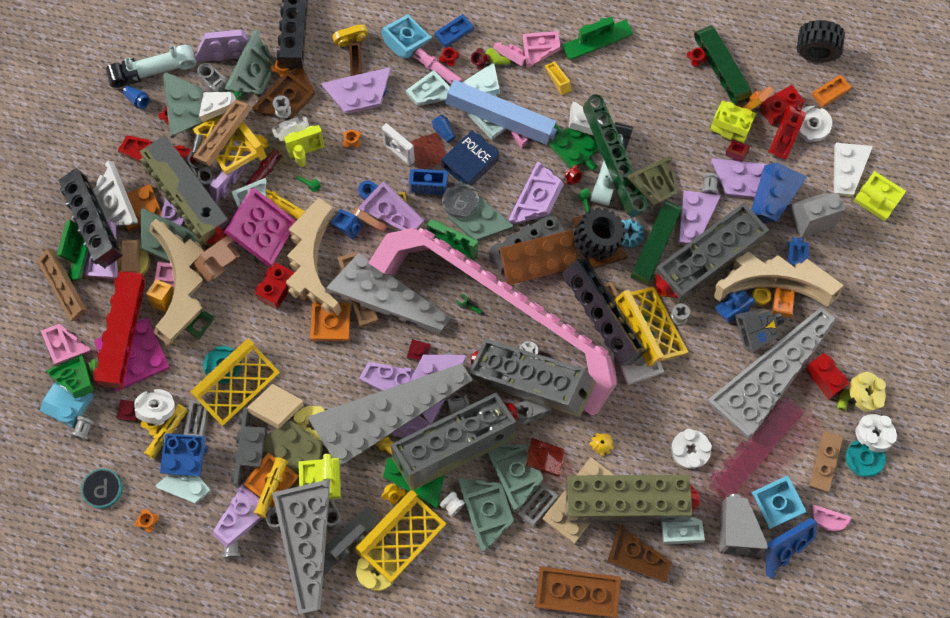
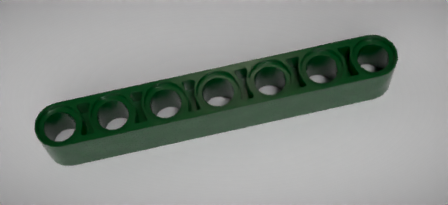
[583,94,647,217]

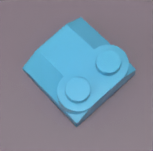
[381,14,432,58]
[40,382,95,429]
[751,475,807,529]

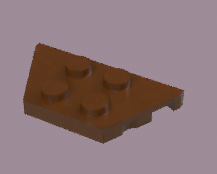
[252,68,315,119]

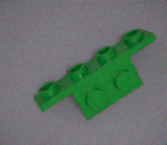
[562,16,633,60]
[56,220,89,281]

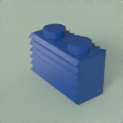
[409,169,448,196]

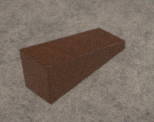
[349,43,362,76]

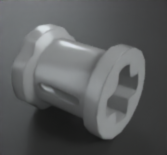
[273,96,291,119]
[702,173,720,195]
[671,303,690,325]
[447,394,469,414]
[70,416,95,441]
[222,538,241,559]

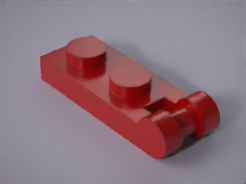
[768,105,806,160]

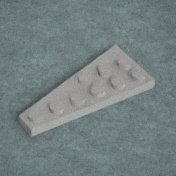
[325,253,451,334]
[273,479,330,614]

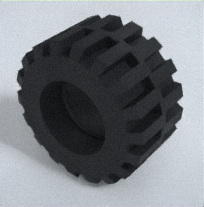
[797,20,845,63]
[574,207,626,260]

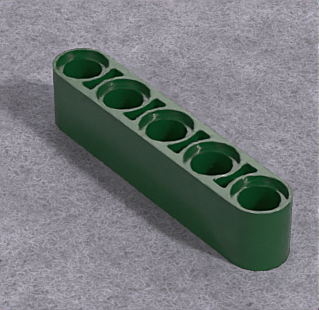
[694,25,752,104]
[630,200,683,286]

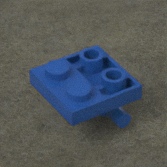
[160,433,209,477]

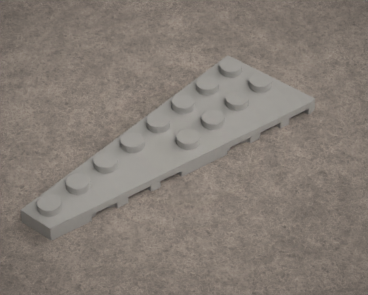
[708,307,835,440]
[308,363,473,467]

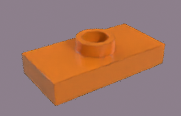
[811,74,852,108]
[743,86,773,110]
[772,288,795,318]

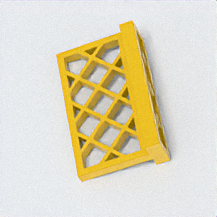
[193,113,267,175]
[614,287,688,367]
[189,338,280,426]
[355,490,446,583]

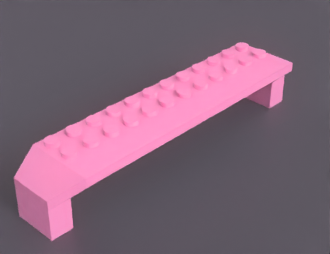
[369,228,617,415]

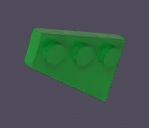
[427,219,478,261]
[46,355,94,399]
[383,458,445,509]

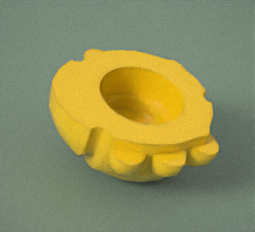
[589,433,614,457]

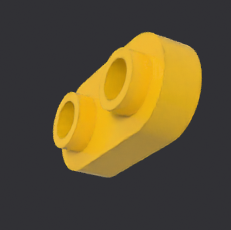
[332,24,368,47]

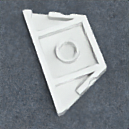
[93,161,138,226]

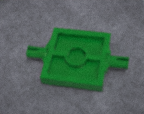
[548,123,599,171]

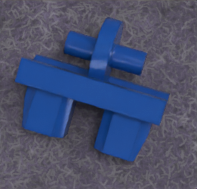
[715,290,755,324]

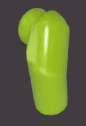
[485,48,510,65]
[837,388,855,411]

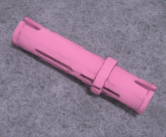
[413,48,463,85]

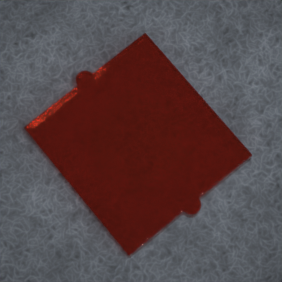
[410,133,446,169]
[526,438,564,477]

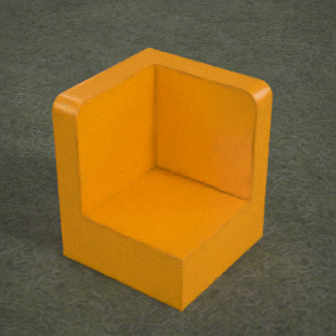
[146,279,174,312]

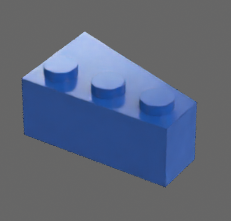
[751,162,807,224]

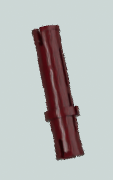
[244,149,283,186]

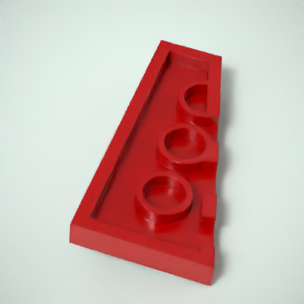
[118,135,196,165]

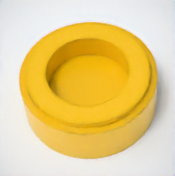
[751,287,771,307]

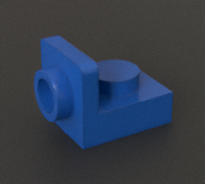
[329,209,363,240]
[786,238,809,265]

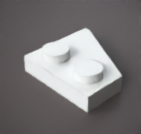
[199,92,236,122]
[569,102,603,135]

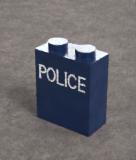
[441,130,499,188]

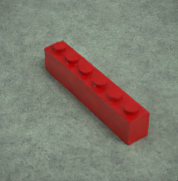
[93,271,146,389]

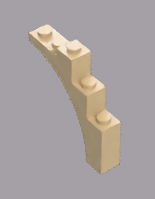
[286,197,342,316]
[149,219,204,345]
[714,252,844,307]

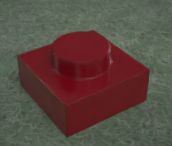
[725,140,750,162]
[407,339,431,362]
[116,399,138,423]

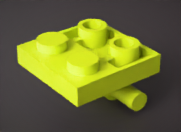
[710,101,756,143]
[284,125,325,167]
[853,171,906,221]
[299,454,341,500]

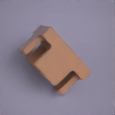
[191,235,240,283]

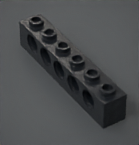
[277,0,308,68]
[58,168,123,269]
[562,259,647,366]

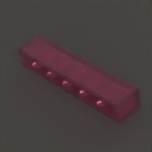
[709,396,805,500]

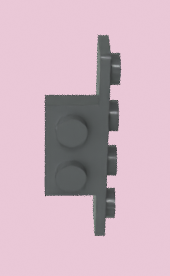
[231,407,266,489]
[323,506,381,576]

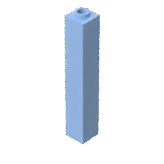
[445,80,557,145]

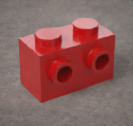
[759,85,805,126]
[255,262,295,310]
[805,353,849,400]

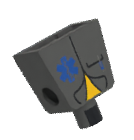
[735,309,784,351]

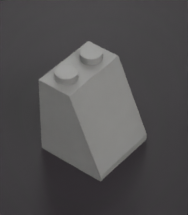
[787,193,846,238]
[719,494,767,556]

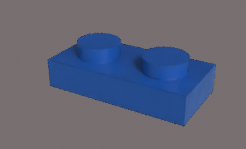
[434,14,474,48]

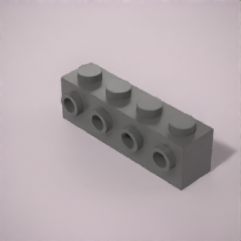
[489,213,565,275]

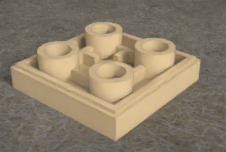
[247,384,304,429]

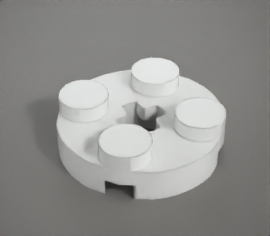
[794,106,832,143]
[272,116,309,141]
[135,389,175,426]
[856,414,897,452]
[671,429,712,469]

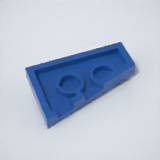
[765,518,817,579]

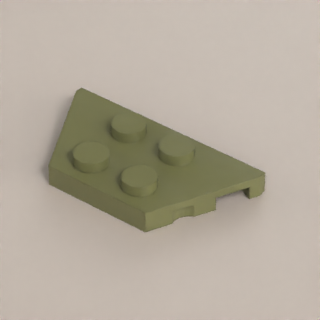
[627,156,679,205]
[263,421,323,475]

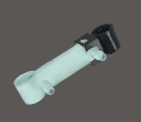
[106,45,196,88]
[591,122,633,207]

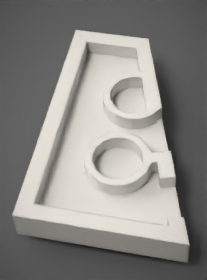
[834,143,873,197]

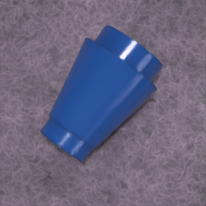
[123,86,150,109]
[431,114,456,143]

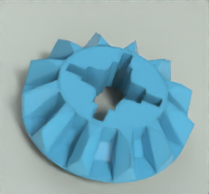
[621,218,645,248]

